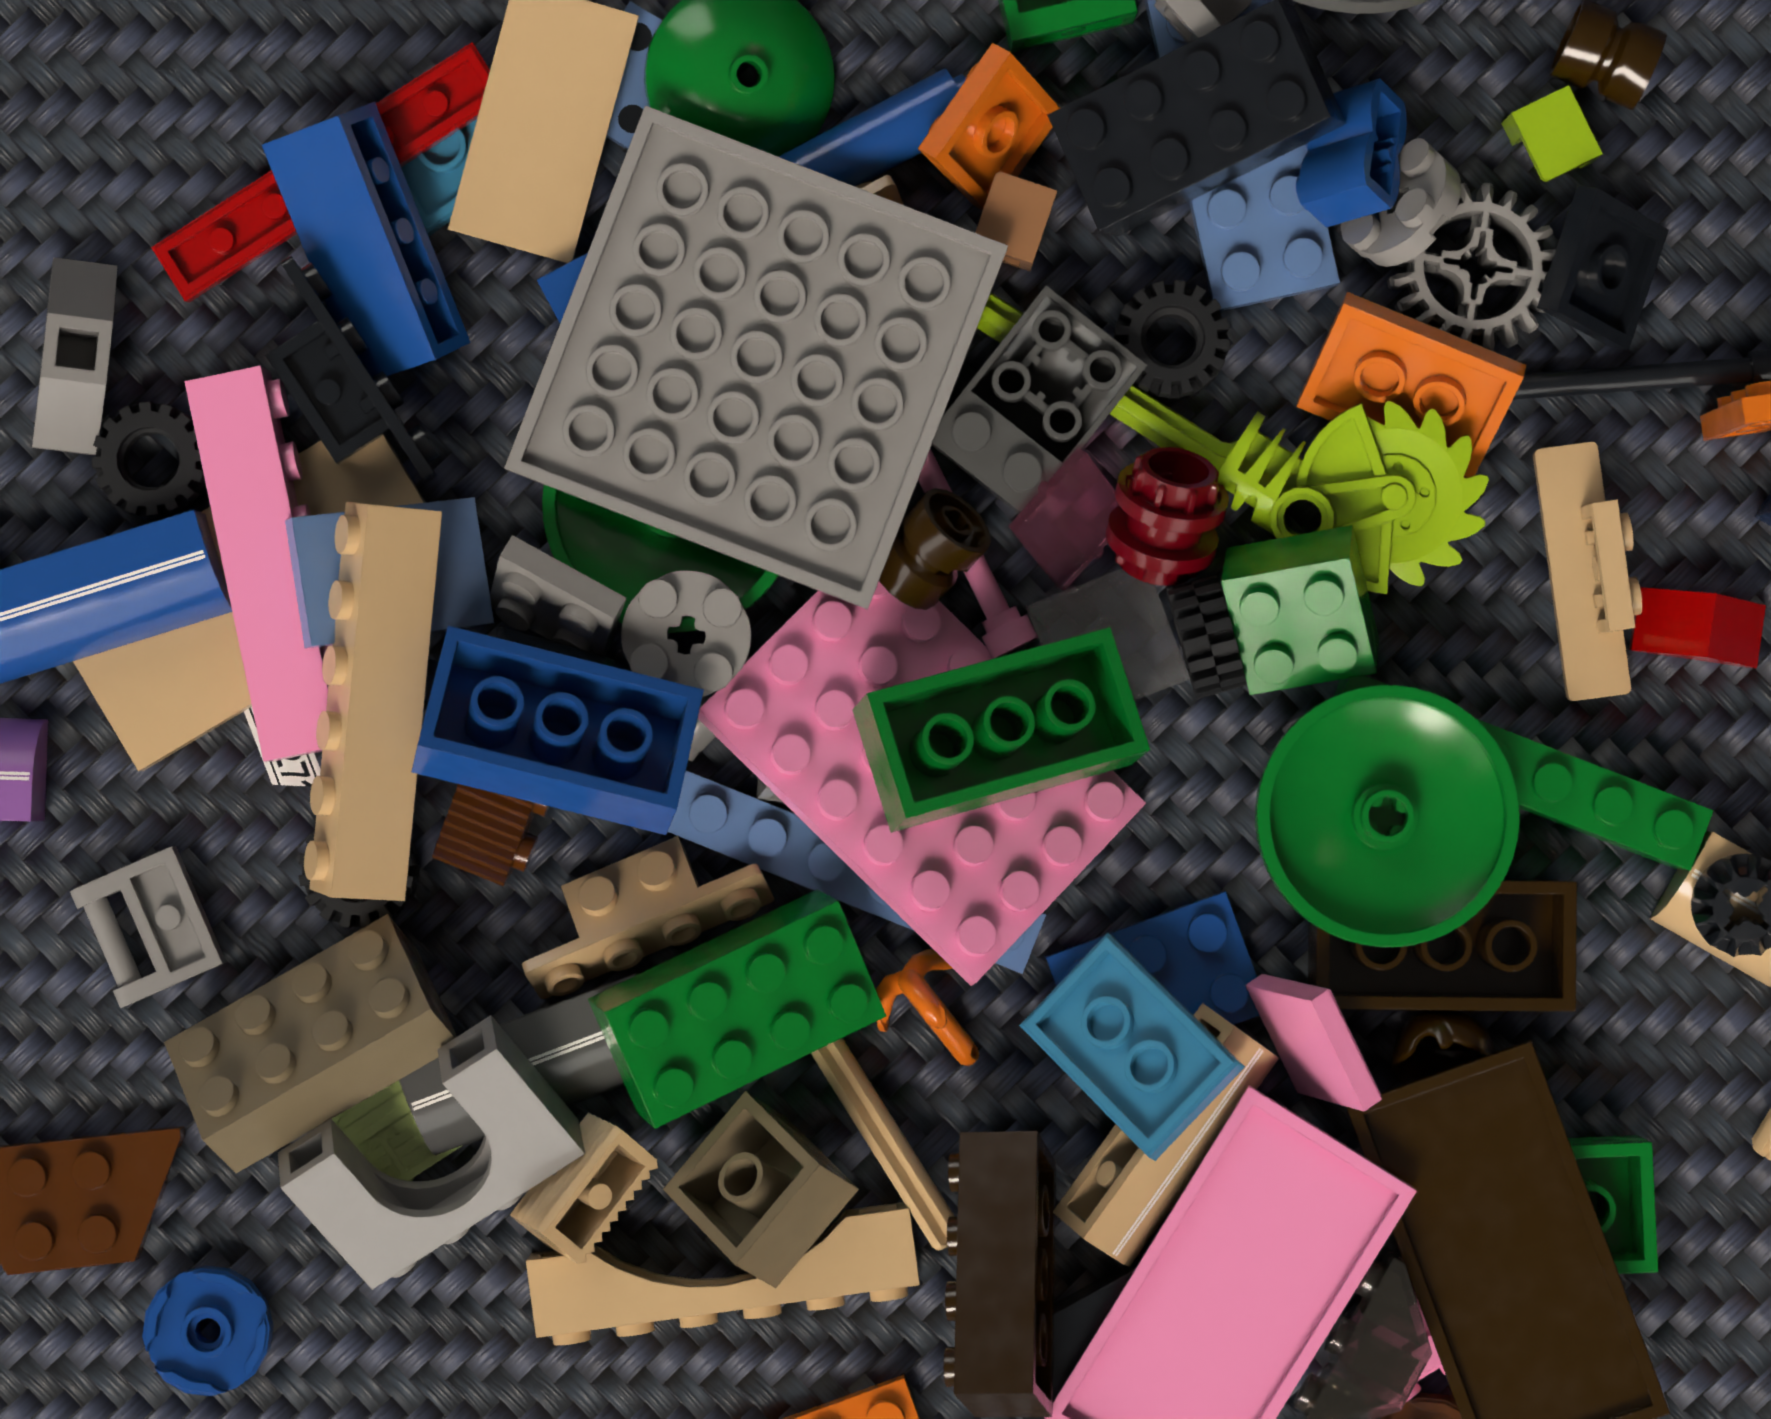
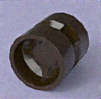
[1549,0,1667,110]
[879,488,991,610]

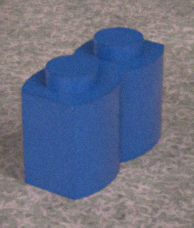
[1296,78,1407,227]

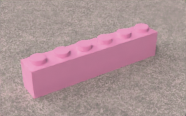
[184,365,332,761]

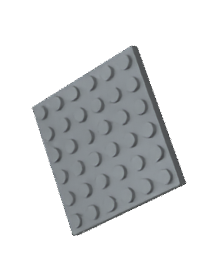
[504,106,1008,610]

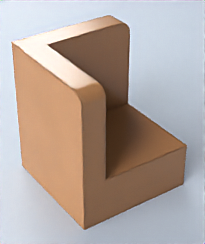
[975,172,1057,271]

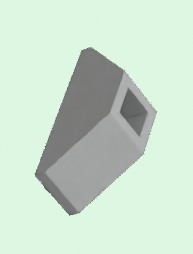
[32,257,117,456]

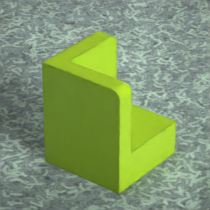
[1501,85,1603,182]

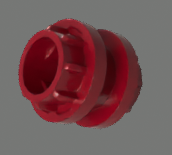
[1105,447,1229,586]

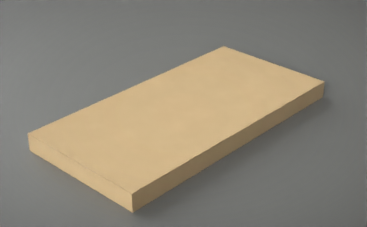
[73,434,426,771]

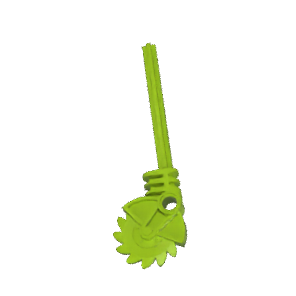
[977,292,1489,594]

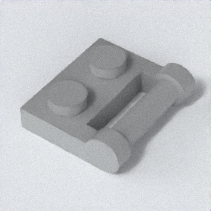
[70,846,226,1009]

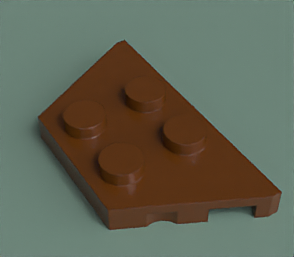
[0,1126,185,1275]

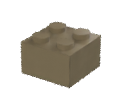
[663,1091,859,1288]

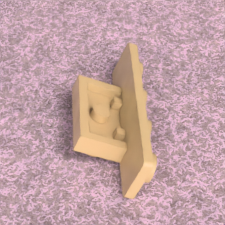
[1533,442,1642,701]
[522,836,774,999]

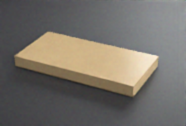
[448,0,639,263]

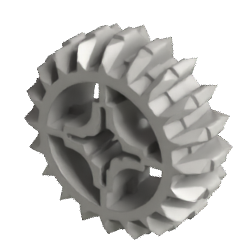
[1387,183,1556,351]

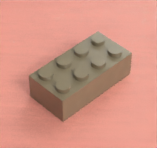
[164,914,457,1173]

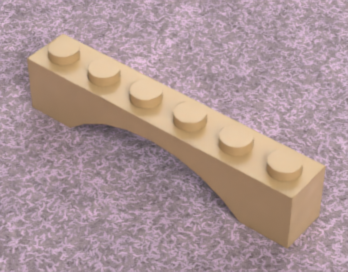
[526,1202,920,1345]

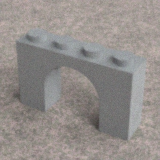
[278,1015,585,1290]

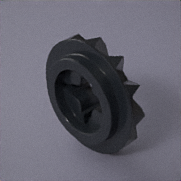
[1691,854,1771,957]

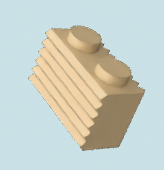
[510,1112,658,1264]

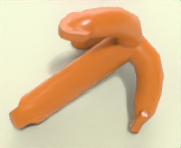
[876,949,979,1066]

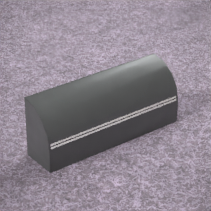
[399,972,640,1155]

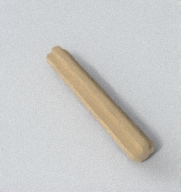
[811,1038,955,1251]

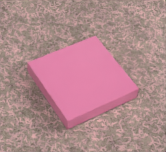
[1245,974,1382,1112]

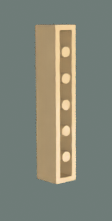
[304,502,442,901]

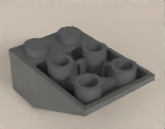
[931,286,1147,520]

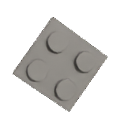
[490,535,626,656]

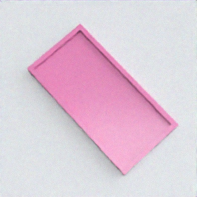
[1044,1085,1417,1419]

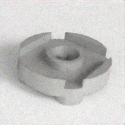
[1341,138,1461,267]
[621,570,752,698]

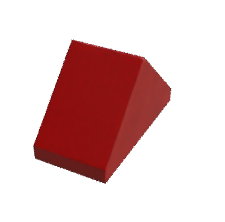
[1629,587,1766,668]

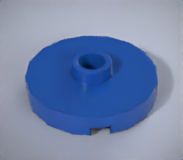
[142,1265,274,1396]

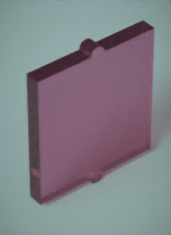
[1008,448,1119,591]

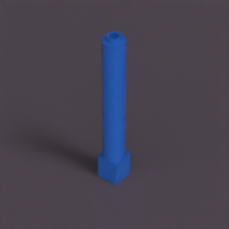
[537,68,966,323]

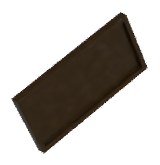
[1347,1040,1670,1419]

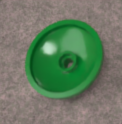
[644,0,834,157]

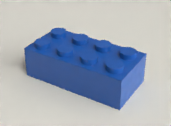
[411,626,704,835]

